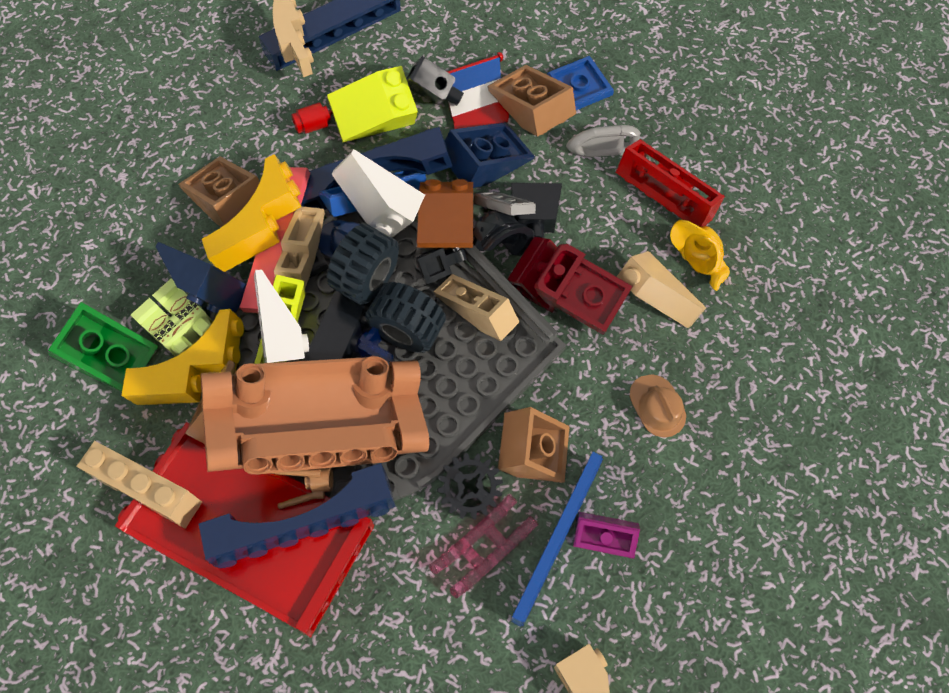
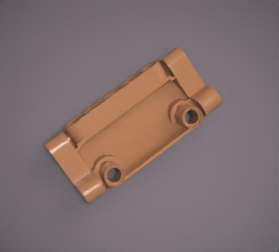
[201,356,429,475]

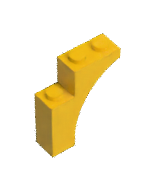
[202,154,301,272]
[121,309,244,405]

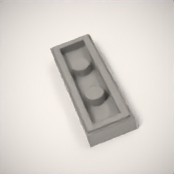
[474,192,536,215]

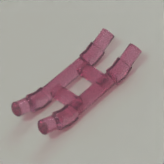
[429,494,538,598]

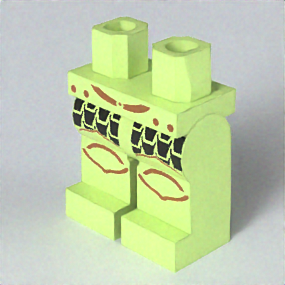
[131,278,213,357]

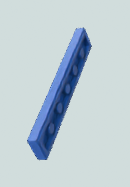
[511,452,603,627]

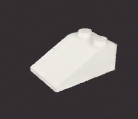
[332,149,425,238]
[254,270,309,363]

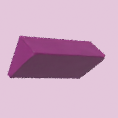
[573,511,640,559]

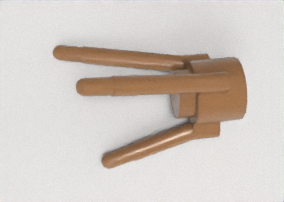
[270,468,333,509]

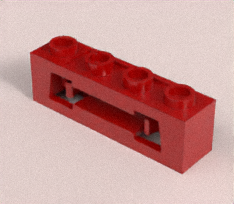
[615,139,725,227]

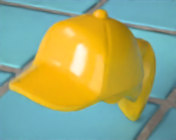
[670,220,730,291]

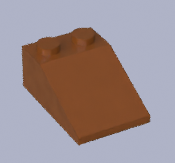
[417,179,473,248]

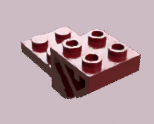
[507,237,633,335]

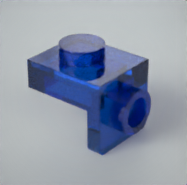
[358,327,394,365]

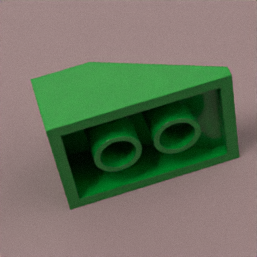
[48,302,158,392]

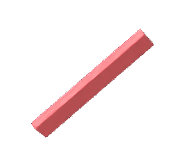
[240,167,310,313]

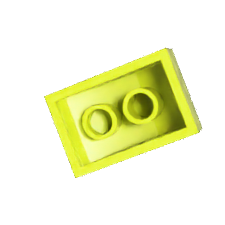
[327,66,418,143]

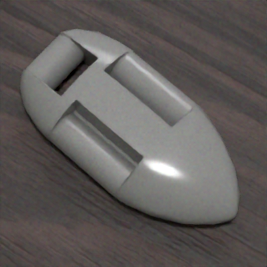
[566,125,640,157]

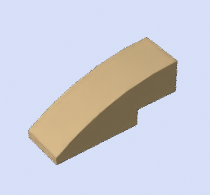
[274,206,325,287]

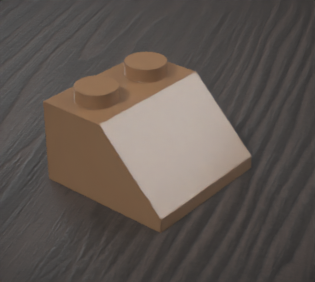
[498,407,569,483]

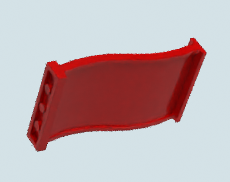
[115,422,375,638]

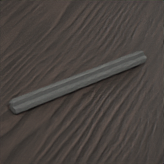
[460,244,558,344]

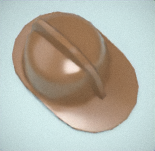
[630,374,686,438]

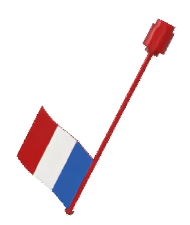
[291,52,509,134]

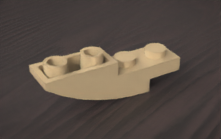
[273,0,314,77]

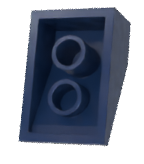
[445,122,535,188]
[155,242,247,314]

